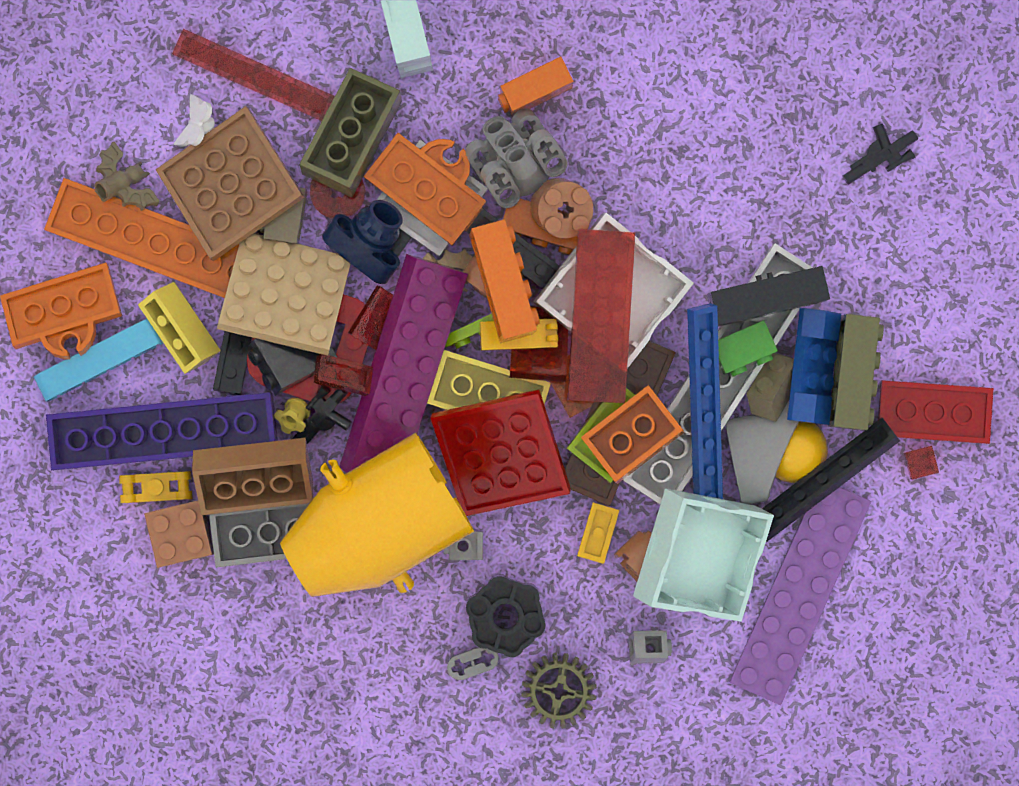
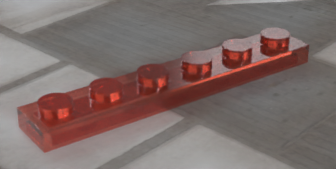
[172,29,335,121]

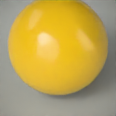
[775,421,828,483]

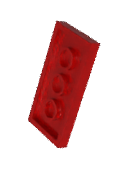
[878,380,994,444]

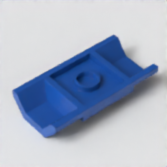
[787,308,841,425]

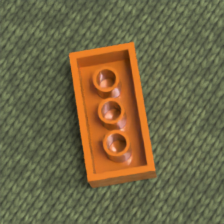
[469,219,540,343]

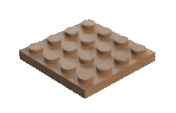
[156,106,305,261]

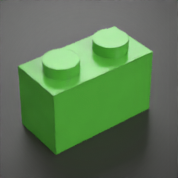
[718,320,778,377]

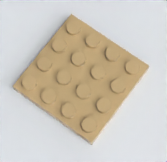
[217,233,351,356]

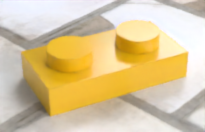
[577,502,620,564]

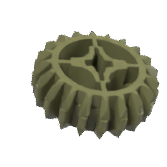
[521,652,597,729]

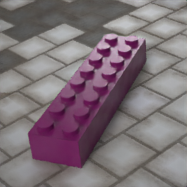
[339,254,468,473]

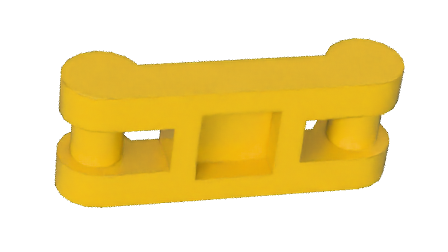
[119,471,193,503]

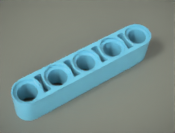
[34,319,164,402]

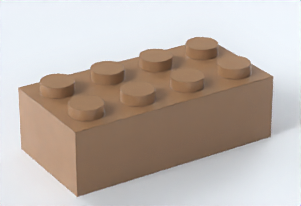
[192,438,313,515]

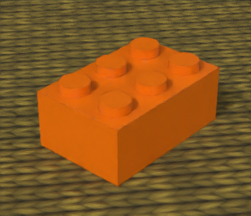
[581,385,684,484]

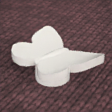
[174,94,215,147]

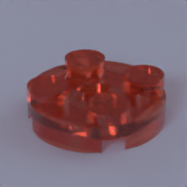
[310,179,366,219]

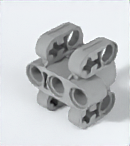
[465,108,568,208]

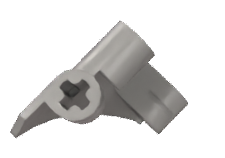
[726,402,799,504]

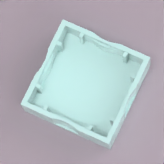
[381,0,433,78]
[633,488,774,622]

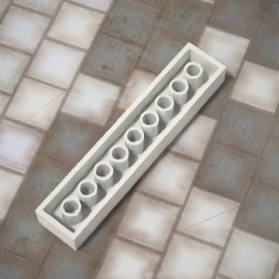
[623,243,813,504]

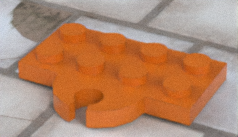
[363,133,487,246]
[0,262,122,359]

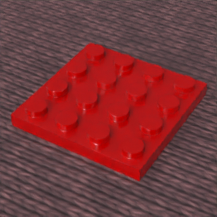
[430,389,571,516]

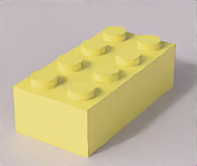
[427,350,551,410]

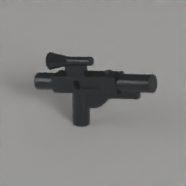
[842,123,918,185]
[292,384,352,444]

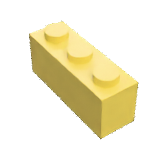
[138,282,221,374]

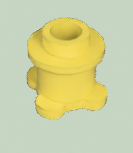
[274,398,311,434]

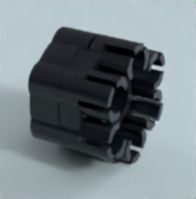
[466,574,546,657]

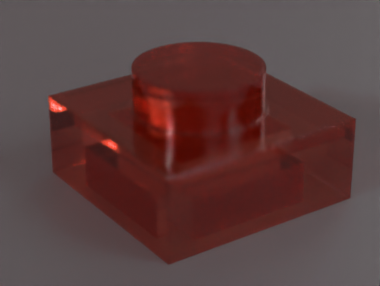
[904,446,939,480]

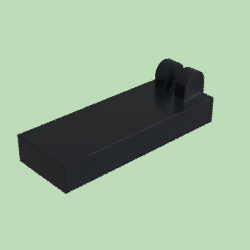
[213,331,253,395]

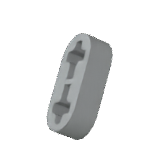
[447,647,499,680]

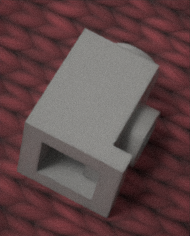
[444,531,483,560]
[629,630,672,665]

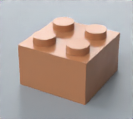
[144,500,214,568]

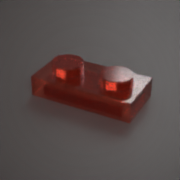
[314,354,373,396]

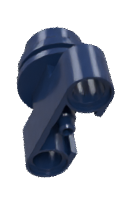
[322,200,403,284]

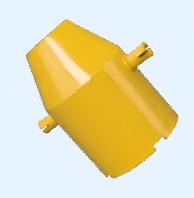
[280,432,474,597]

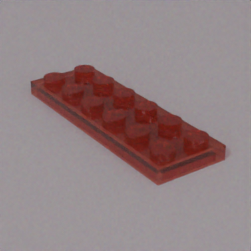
[567,229,635,403]

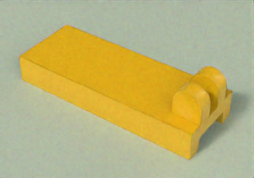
[479,319,558,351]

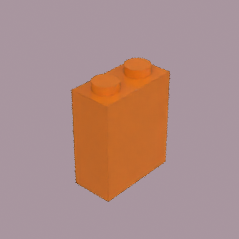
[498,56,574,117]

